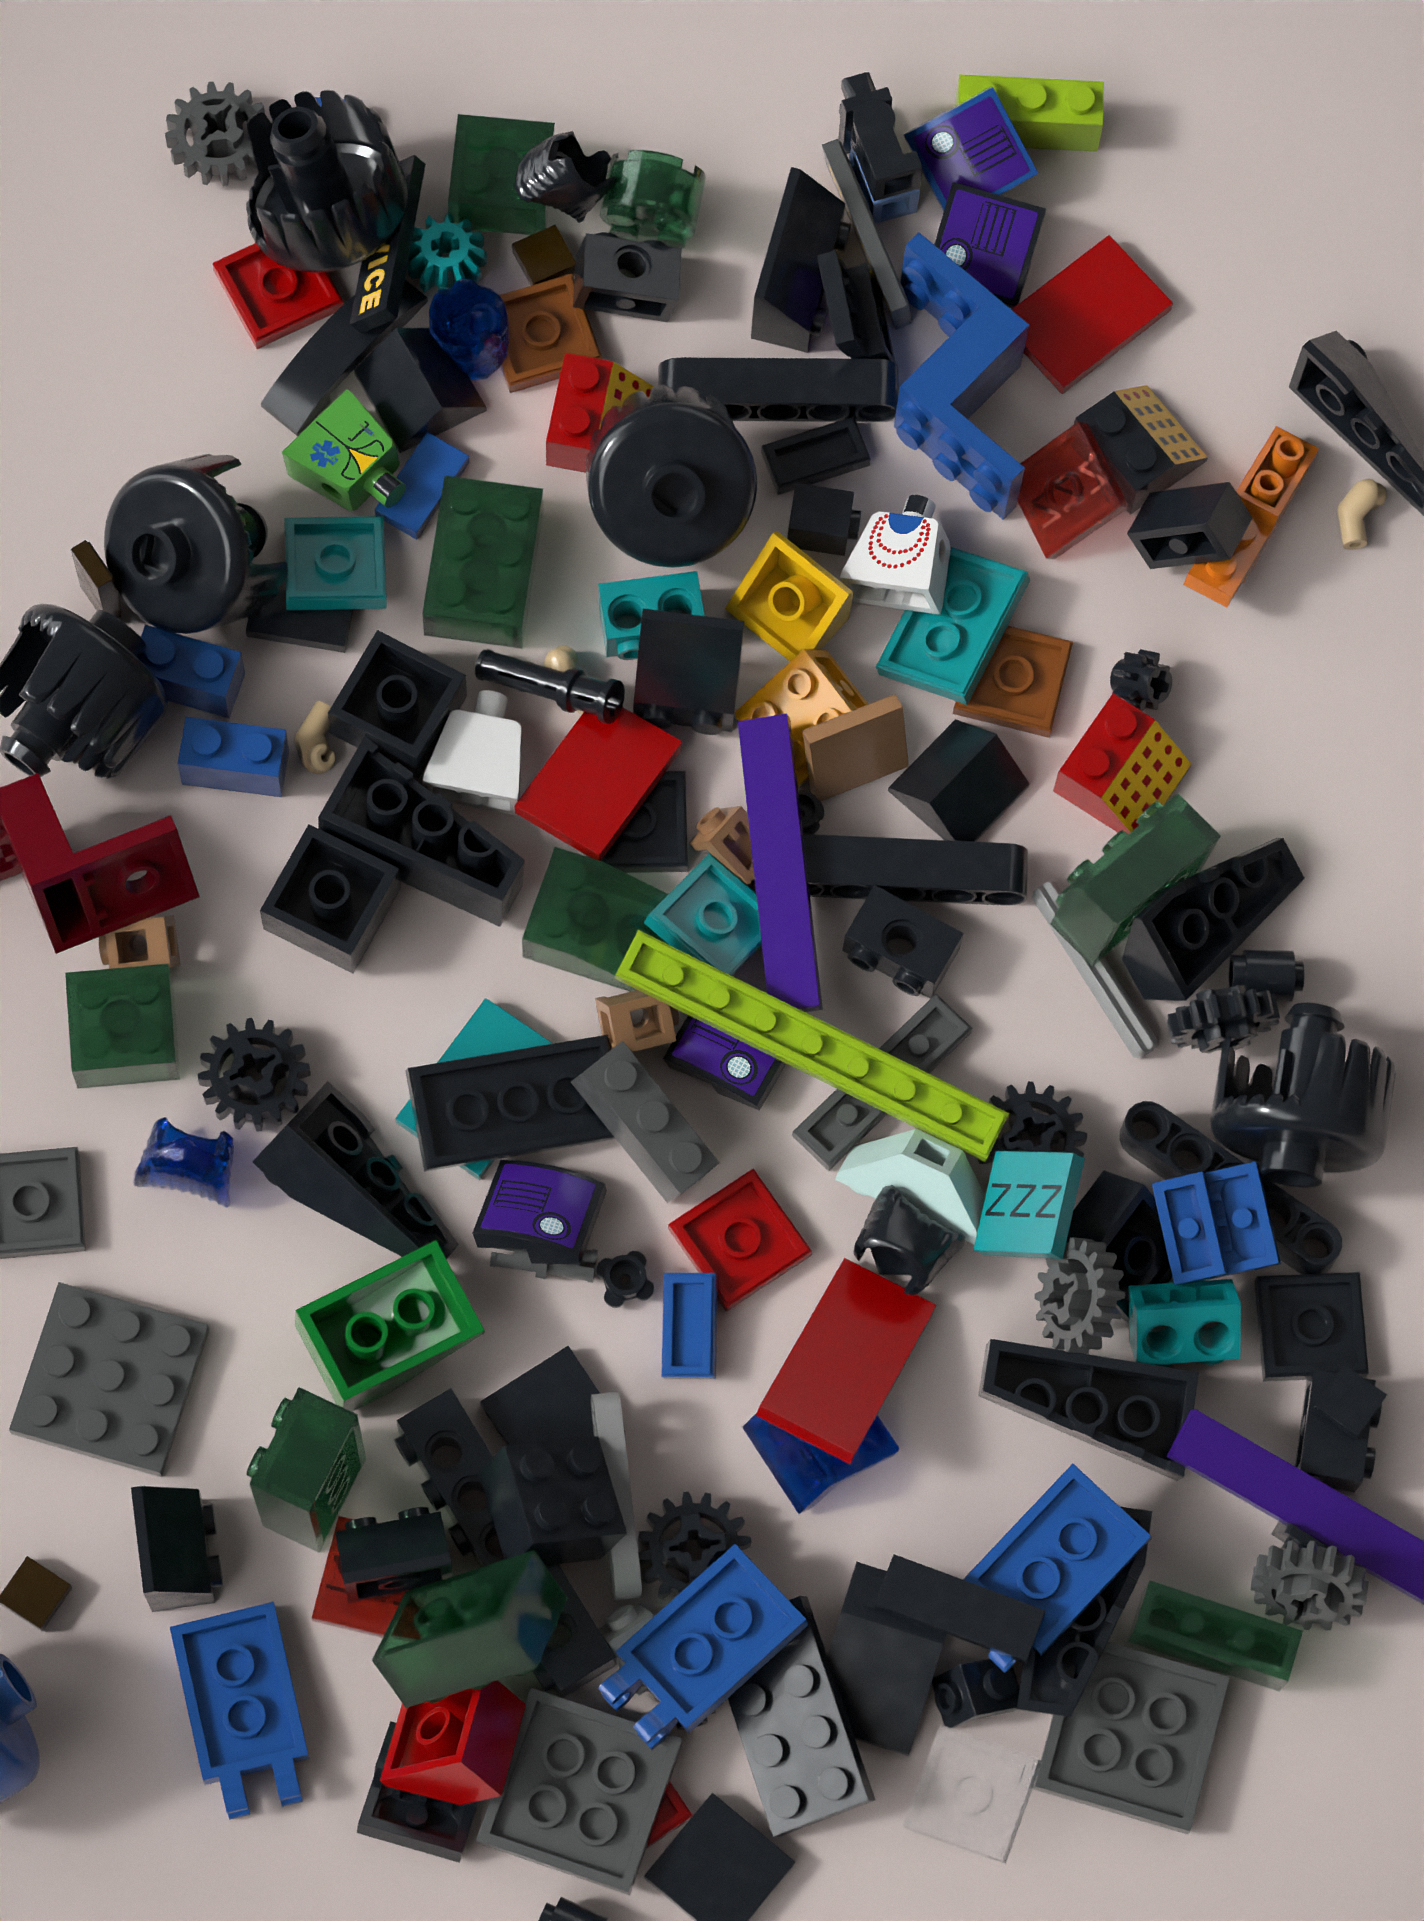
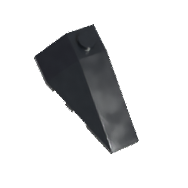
[1289,330,1424,516]
[1122,838,1305,1001]
[252,1081,459,1259]
[1017,1507,1152,1717]

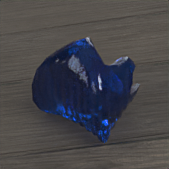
[429,278,510,381]
[133,1117,234,1208]

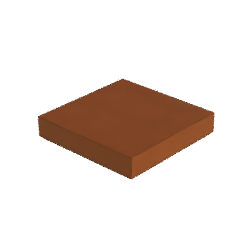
[479,274,603,393]
[953,626,1073,738]

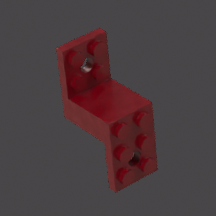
[0,773,200,954]

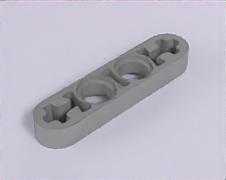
[591,1391,642,1600]

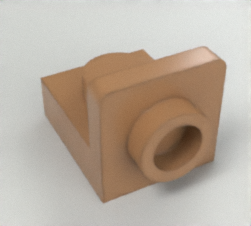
[689,806,755,885]

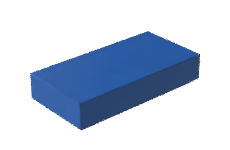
[374,432,470,540]
[661,1273,718,1379]

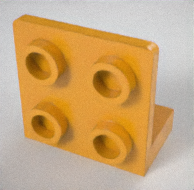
[735,649,868,788]

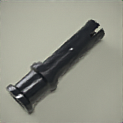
[475,649,625,724]

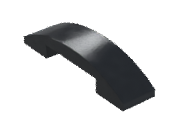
[261,280,428,436]

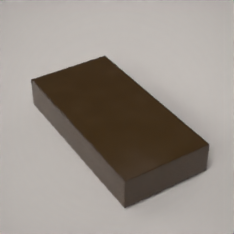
[71,540,122,618]

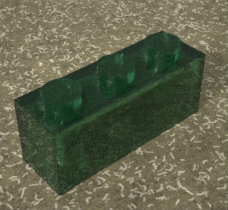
[1127,1580,1303,1692]

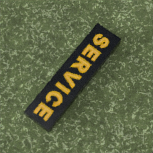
[350,154,426,333]

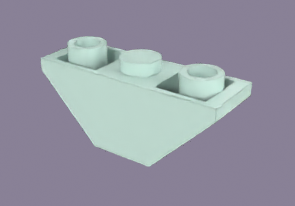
[835,1129,985,1244]

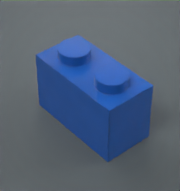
[138,625,245,719]
[177,717,289,797]

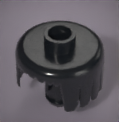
[246,90,408,273]
[586,385,757,568]
[104,454,288,634]
[0,603,168,779]
[1210,1003,1396,1188]

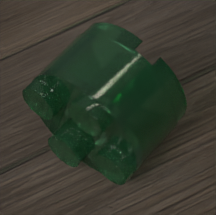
[600,150,706,249]

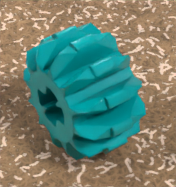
[407,211,487,299]

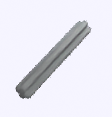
[1032,881,1157,1058]

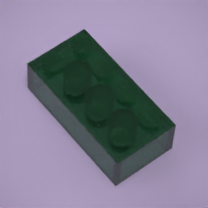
[246,1387,366,1553]

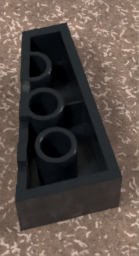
[318,736,525,927]
[978,1339,1199,1481]

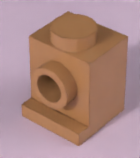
[99,915,181,975]
[595,990,679,1052]

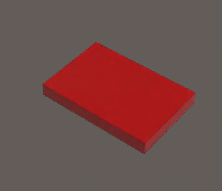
[1011,235,1173,394]
[514,707,682,863]

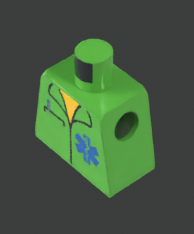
[282,389,406,511]

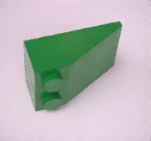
[295,1240,485,1416]

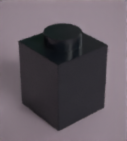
[787,483,862,556]

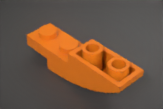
[1183,426,1319,608]

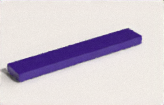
[738,713,823,1012]
[1167,1409,1424,1605]

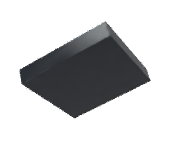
[586,771,688,873]
[1254,1272,1369,1382]
[480,1346,625,1445]
[643,1792,795,1921]

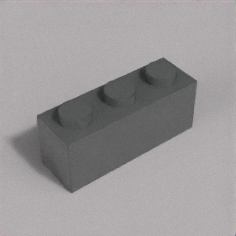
[571,1041,720,1203]

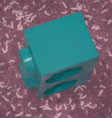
[598,571,704,660]
[1129,1279,1241,1367]

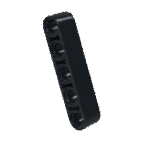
[658,357,899,422]
[803,834,1028,905]
[1119,1101,1342,1274]

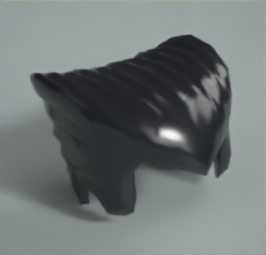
[514,131,616,223]
[853,1185,965,1296]

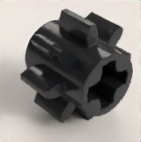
[1110,649,1172,712]

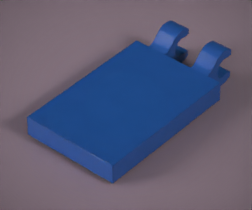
[963,1463,1152,1673]
[598,1544,808,1750]
[170,1601,310,1820]

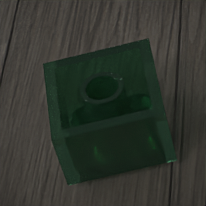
[448,114,555,235]
[65,964,180,1089]

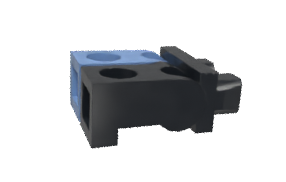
[838,72,923,224]

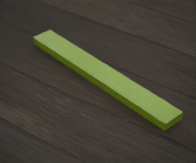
[615,930,1009,1162]

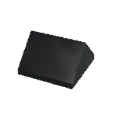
[354,328,487,453]
[888,719,1030,842]

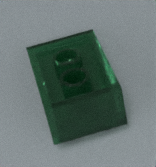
[522,847,669,992]

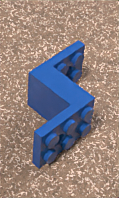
[894,232,1029,520]

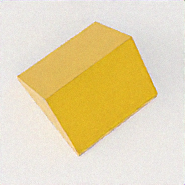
[725,531,853,661]

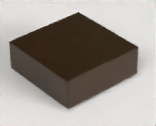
[512,224,576,286]
[0,1556,73,1632]

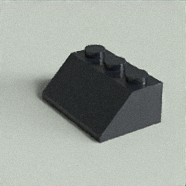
[751,167,851,353]

